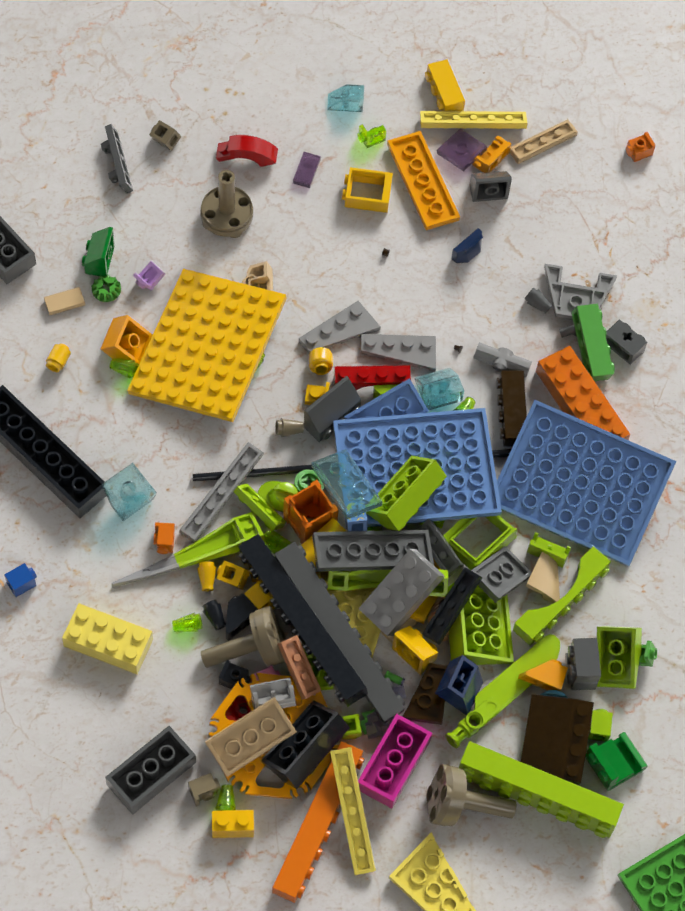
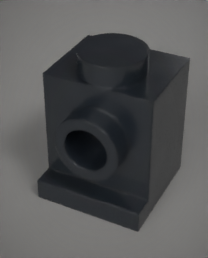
[219,660,250,689]

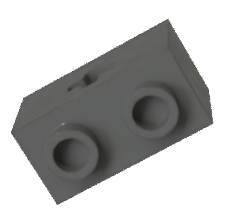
[606,319,647,365]

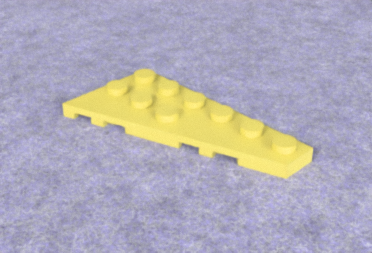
[389,832,476,911]

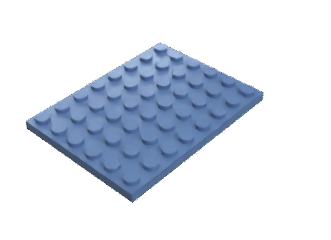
[497,400,676,567]
[333,408,502,529]

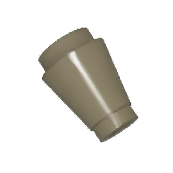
[275,418,304,437]

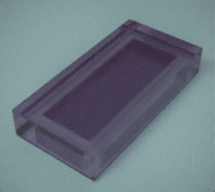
[293,152,321,188]

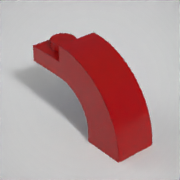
[216,135,278,167]

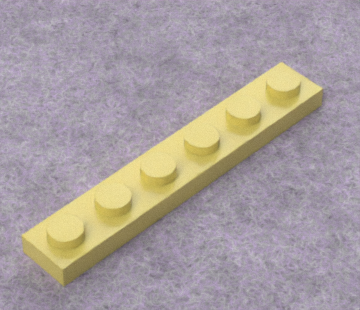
[420,111,527,129]
[330,747,376,875]

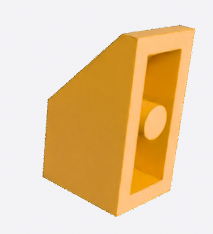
[518,660,568,691]

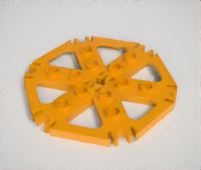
[208,673,339,799]

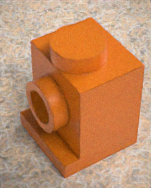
[626,132,656,162]
[154,522,175,554]

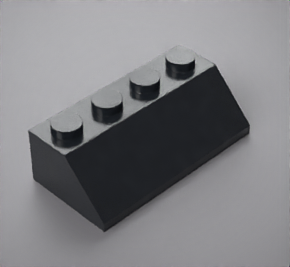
[261,700,350,789]

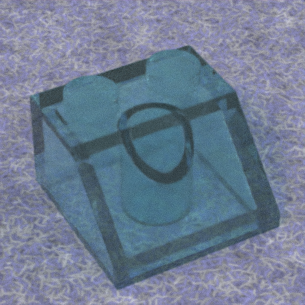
[102,463,157,521]

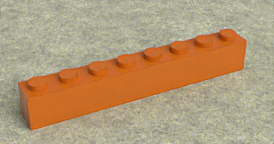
[272,741,365,903]

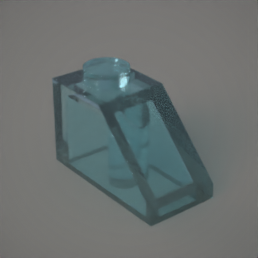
[327,84,364,112]

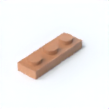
[278,635,322,700]

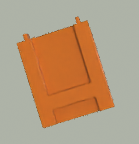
[283,480,339,544]

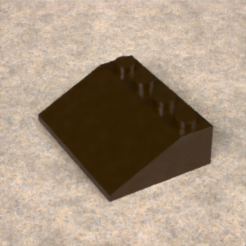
[520,694,594,786]

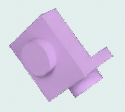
[133,261,165,290]

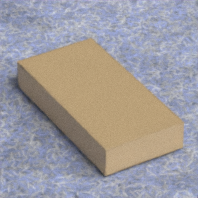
[44,287,85,316]

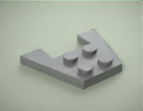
[544,264,617,320]

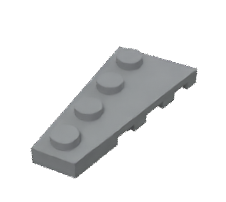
[299,301,381,354]
[361,334,436,372]

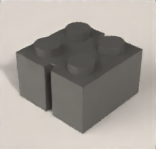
[565,638,601,690]

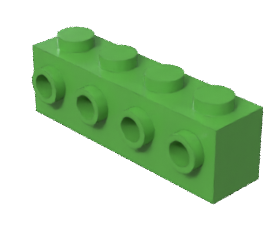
[571,303,615,381]

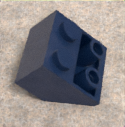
[435,655,483,716]

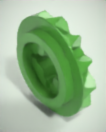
[91,275,121,302]
[294,470,325,491]

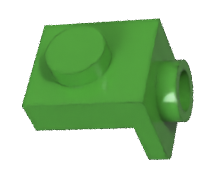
[639,640,657,667]

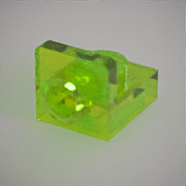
[357,124,386,148]

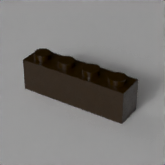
[496,371,527,447]

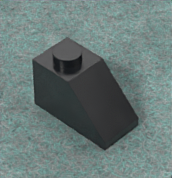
[226,593,258,641]

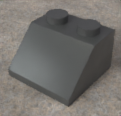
[470,171,512,202]

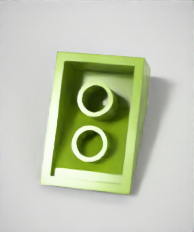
[597,626,642,689]

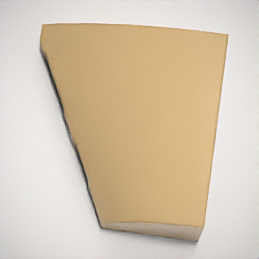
[242,261,273,291]
[526,552,560,603]

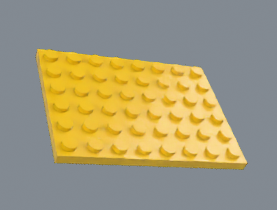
[127,269,287,422]

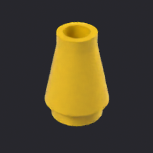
[197,561,217,592]

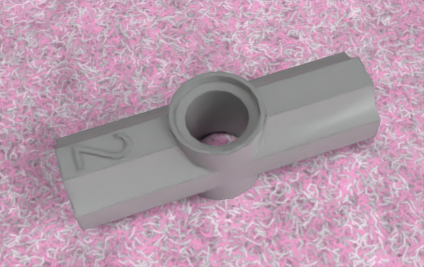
[474,342,532,377]

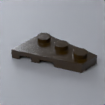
[402,663,448,725]

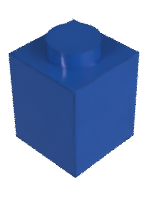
[4,563,37,597]

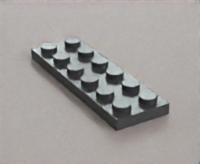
[312,530,434,572]

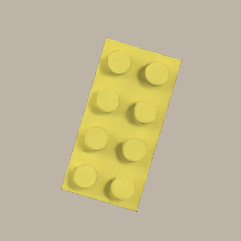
[62,603,153,674]

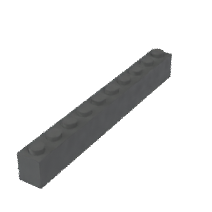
[275,542,405,725]

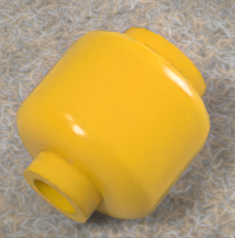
[309,347,333,375]

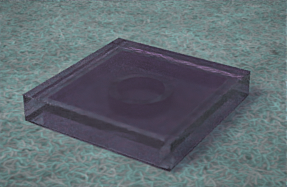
[437,129,487,171]

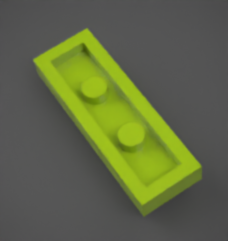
[233,484,287,531]

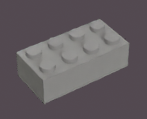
[359,549,445,636]

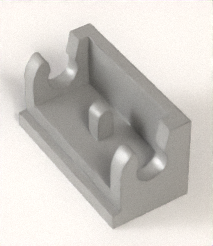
[250,678,296,709]

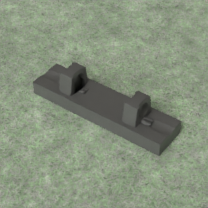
[101,124,133,193]

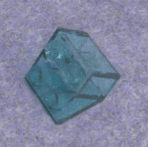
[415,368,464,410]

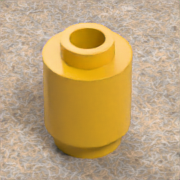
[46,343,71,372]

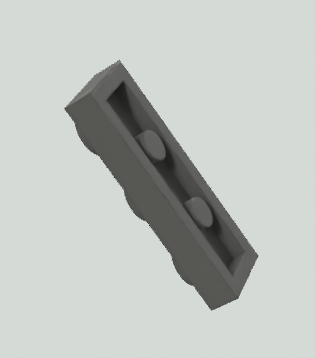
[416,520,464,577]

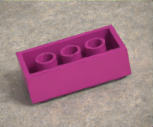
[358,714,432,809]

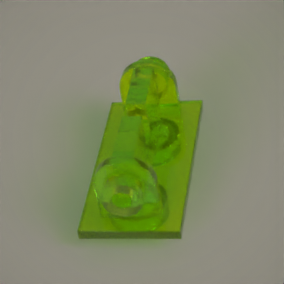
[264,530,292,554]

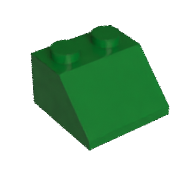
[82,227,115,277]

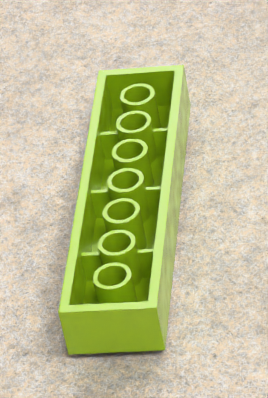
[459,741,624,838]

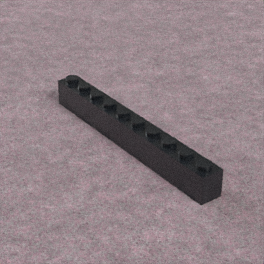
[238,534,368,707]

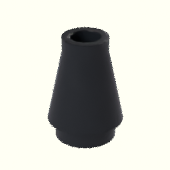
[202,599,226,631]

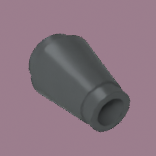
[525,288,552,314]

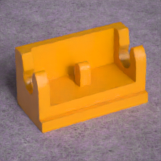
[472,136,511,173]

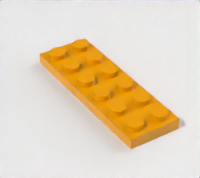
[387,131,460,231]

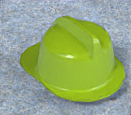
[258,481,300,512]

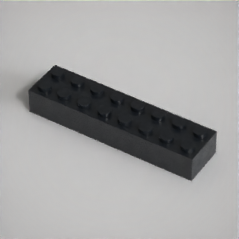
[0,385,109,518]

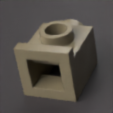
[149,120,181,151]
[188,773,221,806]

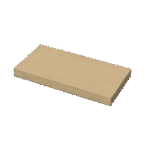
[205,697,297,777]

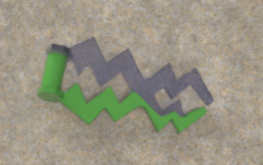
[360,670,406,739]

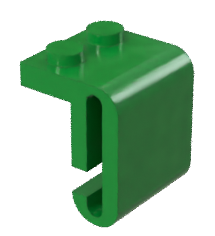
[585,732,648,791]

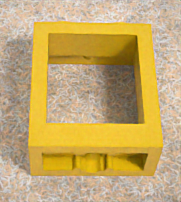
[342,167,393,213]

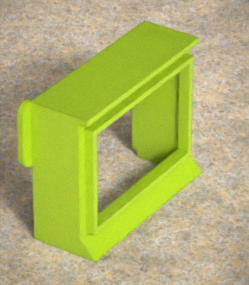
[443,516,517,570]

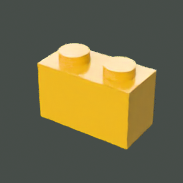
[212,810,254,838]

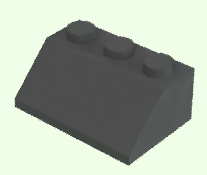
[304,376,361,442]

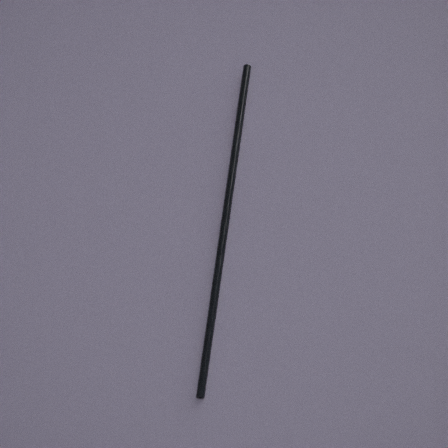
[193,449,511,482]

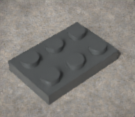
[471,546,532,603]

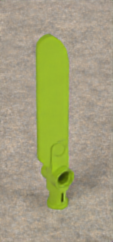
[445,634,560,749]

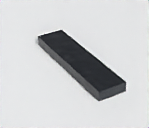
[422,567,482,645]

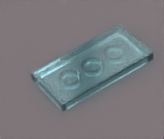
[311,449,382,519]

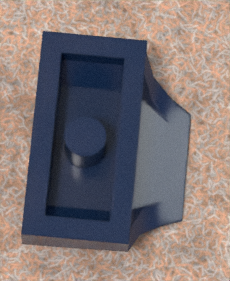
[451,228,483,263]

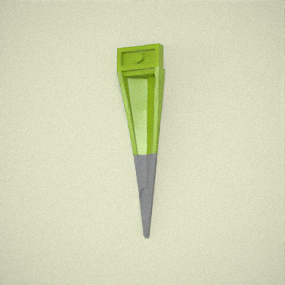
[111,512,265,588]

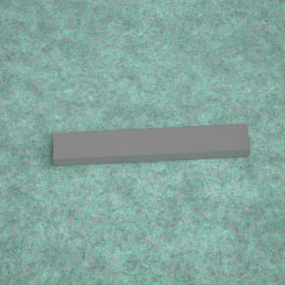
[179,442,264,543]

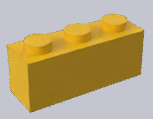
[425,59,465,111]

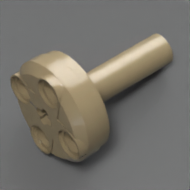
[200,170,253,238]
[201,606,286,668]
[426,764,517,826]

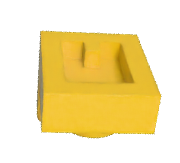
[305,382,330,405]

